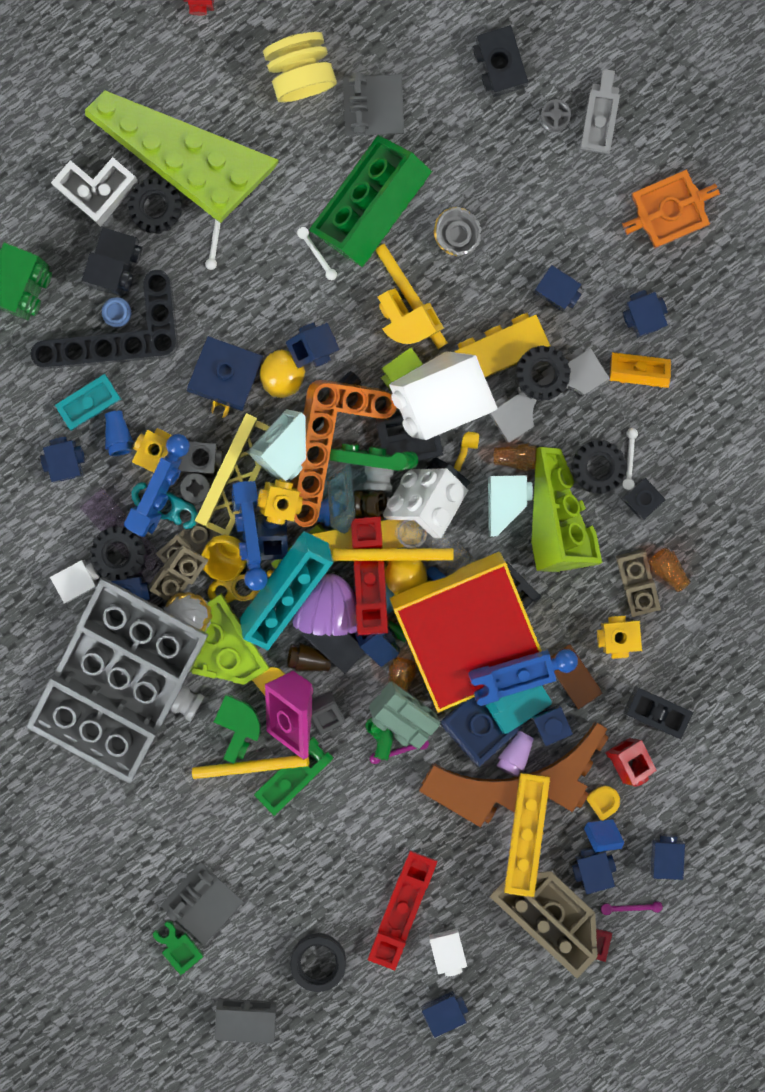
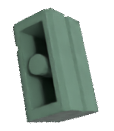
[369,681,440,749]

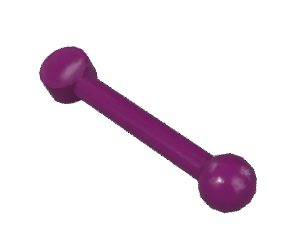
[369,740,429,764]
[601,901,663,915]

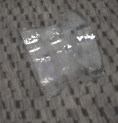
[395,520,427,548]

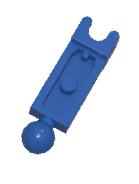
[124,434,190,537]
[231,481,268,591]
[468,649,578,706]

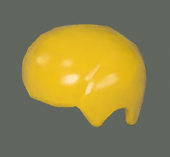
[260,349,305,398]
[201,534,247,582]
[385,561,427,595]

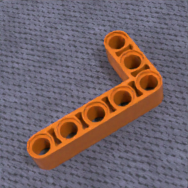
[291,380,397,527]

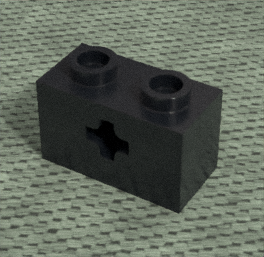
[623,686,694,739]

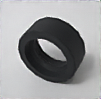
[290,933,347,993]

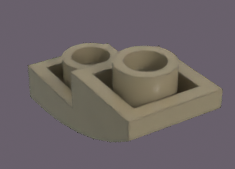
[156,523,221,564]
[148,545,208,601]
[616,549,661,617]

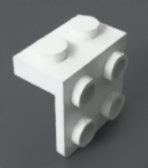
[383,468,469,538]

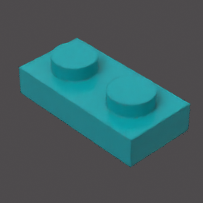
[55,374,122,431]

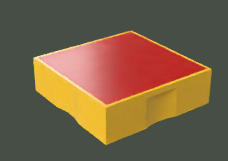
[389,551,541,712]

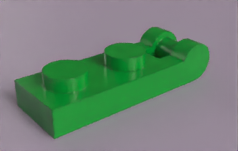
[329,443,418,471]
[254,736,334,816]

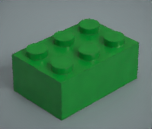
[0,242,52,321]

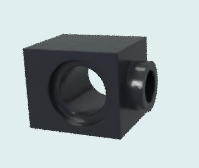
[621,478,666,520]

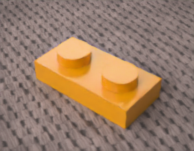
[609,352,671,388]

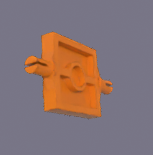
[622,170,720,249]

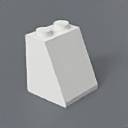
[389,351,498,440]

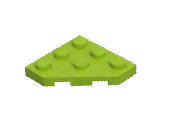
[191,593,270,685]

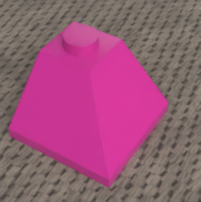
[265,671,313,760]

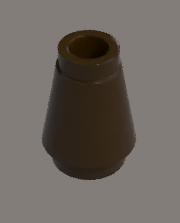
[287,642,331,672]

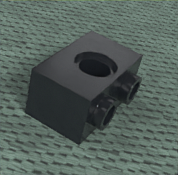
[472,25,529,98]

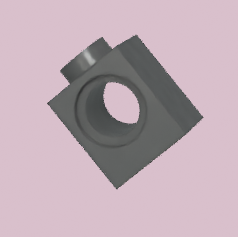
[178,442,223,474]

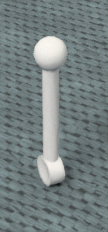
[205,219,221,270]
[297,227,337,280]
[622,428,638,490]

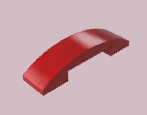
[351,517,388,635]
[367,850,438,971]

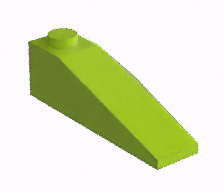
[531,447,602,572]

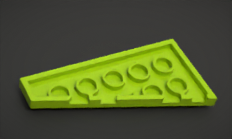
[85,91,279,223]

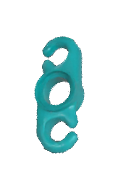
[131,482,198,529]

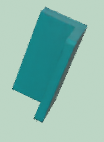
[486,685,552,734]

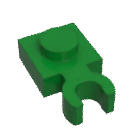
[153,920,204,976]

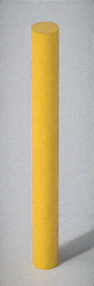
[375,243,448,350]
[333,548,454,561]
[192,755,309,779]

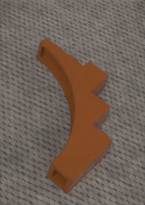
[419,721,608,827]

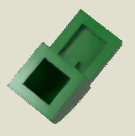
[214,693,261,764]

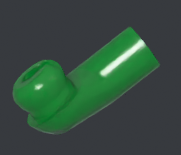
[365,717,394,761]

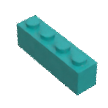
[239,531,333,650]

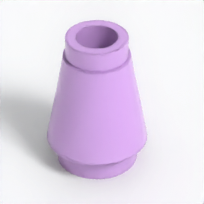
[497,731,534,777]

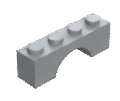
[489,348,610,443]

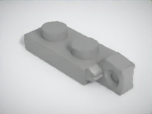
[580,69,620,155]

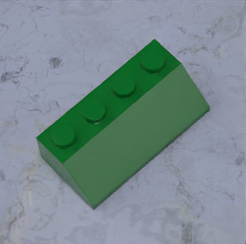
[309,135,432,267]

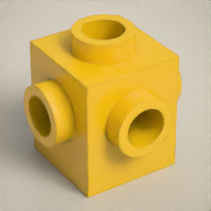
[132,428,172,473]
[257,479,303,524]
[597,616,642,659]

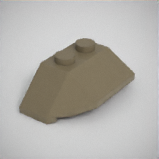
[489,871,598,978]

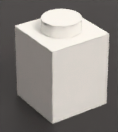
[50,560,100,603]
[429,928,467,976]

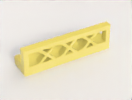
[195,413,270,535]

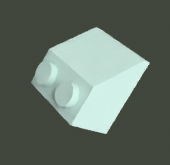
[246,409,306,481]
[488,476,533,536]

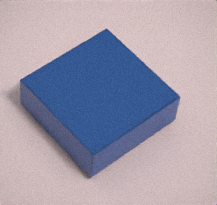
[584,819,624,852]

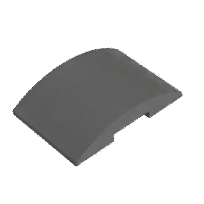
[26,577,209,784]

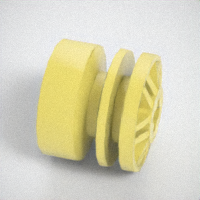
[263,32,337,102]

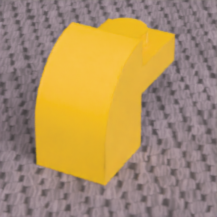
[378,288,444,344]

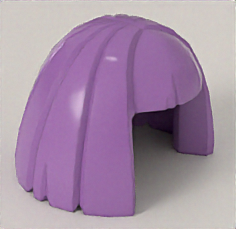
[293,574,357,636]

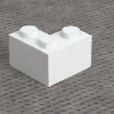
[51,157,139,227]

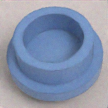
[102,297,132,327]

